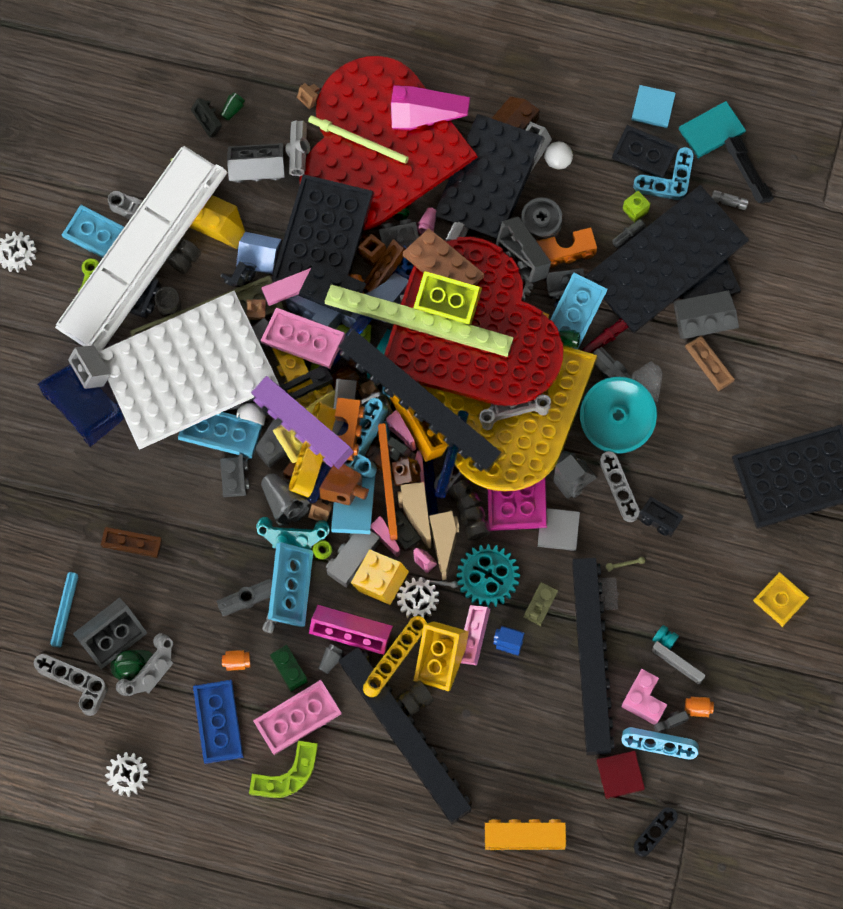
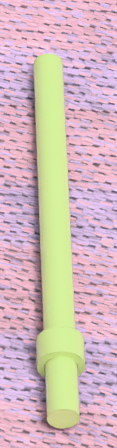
[309,115,409,164]

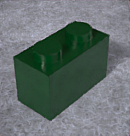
[270,645,308,692]

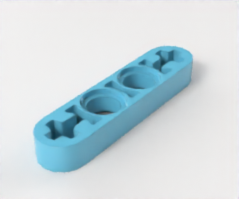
[622,727,699,759]

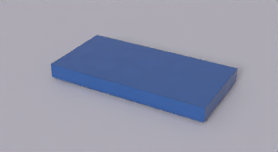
[193,680,244,764]

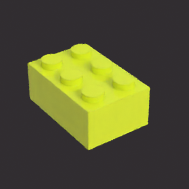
[414,271,482,325]

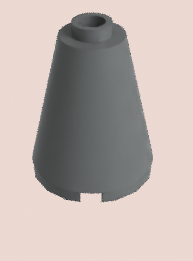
[261,474,310,527]

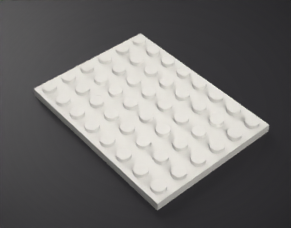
[98,291,279,450]

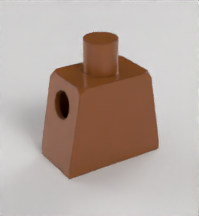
[320,464,369,505]

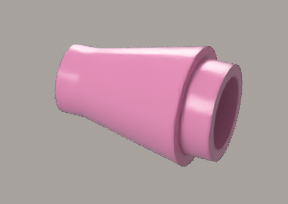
[416,208,436,235]

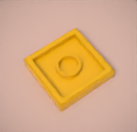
[753,572,809,627]

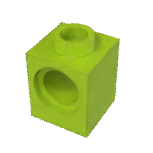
[623,190,650,222]

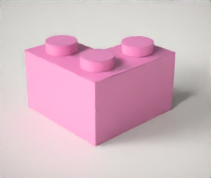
[622,669,667,725]

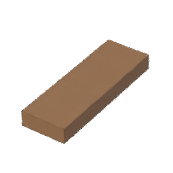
[685,335,735,391]

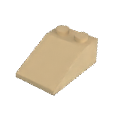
[398,482,431,549]
[429,511,459,581]

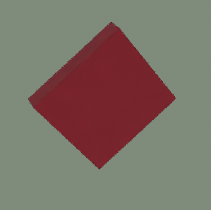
[596,751,645,799]

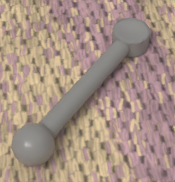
[418,577,458,588]

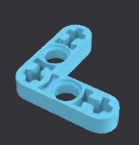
[634,147,693,200]

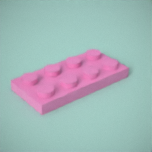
[261,308,346,369]
[253,680,341,755]

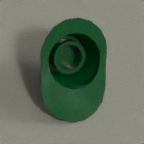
[110,650,153,681]

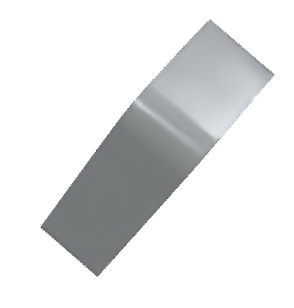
[34,654,107,716]

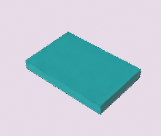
[679,101,746,158]

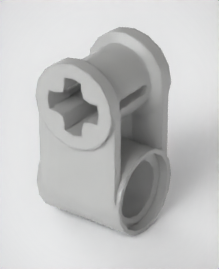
[108,191,143,220]

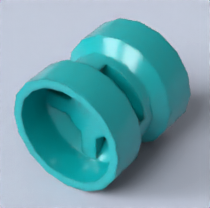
[653,625,679,650]

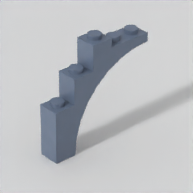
[286,273,408,330]

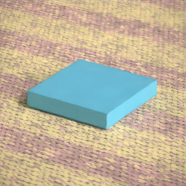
[632,85,676,128]

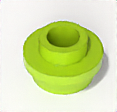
[313,540,332,560]

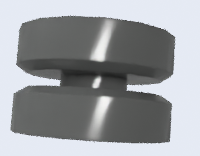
[521,198,562,242]

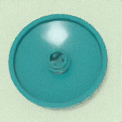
[580,377,657,453]

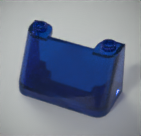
[37,364,125,447]

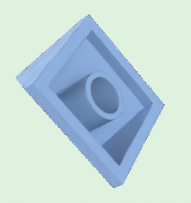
[236,232,282,275]

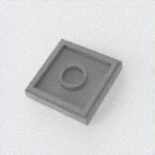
[537,509,580,551]

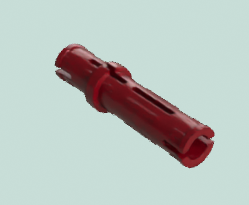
[581,318,628,354]

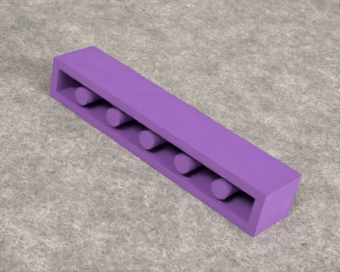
[251,376,354,469]

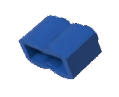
[493,626,525,656]

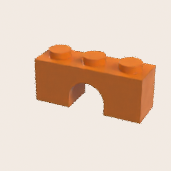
[537,228,597,268]
[335,398,365,461]

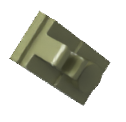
[523,582,558,626]

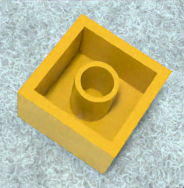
[351,549,409,605]

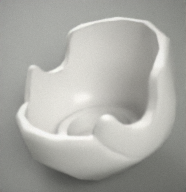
[544,141,573,170]
[236,403,266,426]

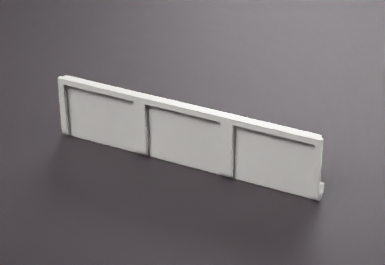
[55,146,228,352]

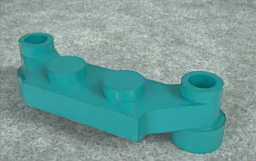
[256,517,330,550]

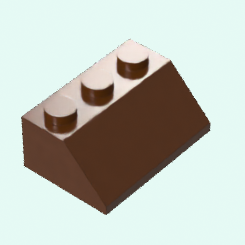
[492,96,540,130]

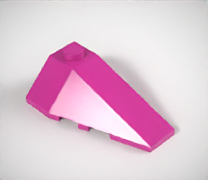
[391,86,470,130]

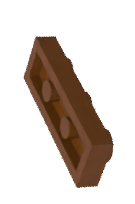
[364,239,406,292]
[101,527,162,558]

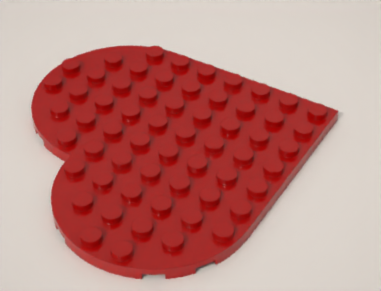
[300,56,478,231]
[384,237,564,406]

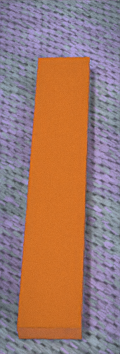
[378,423,398,540]

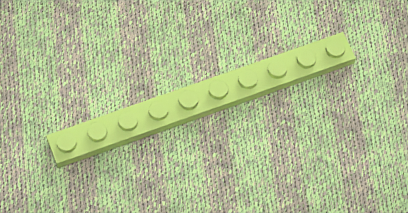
[325,285,513,357]

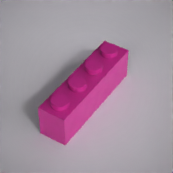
[309,605,393,655]

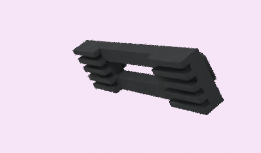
[724,137,774,203]
[261,366,334,416]

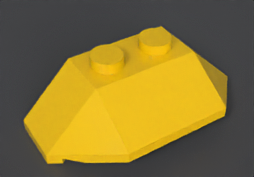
[189,195,245,249]

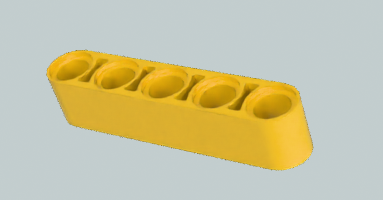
[289,402,336,497]
[363,616,427,697]

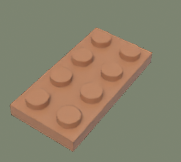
[403,228,484,286]

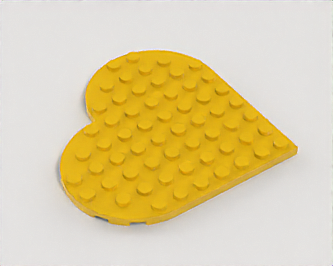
[421,346,597,491]

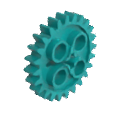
[457,544,520,608]

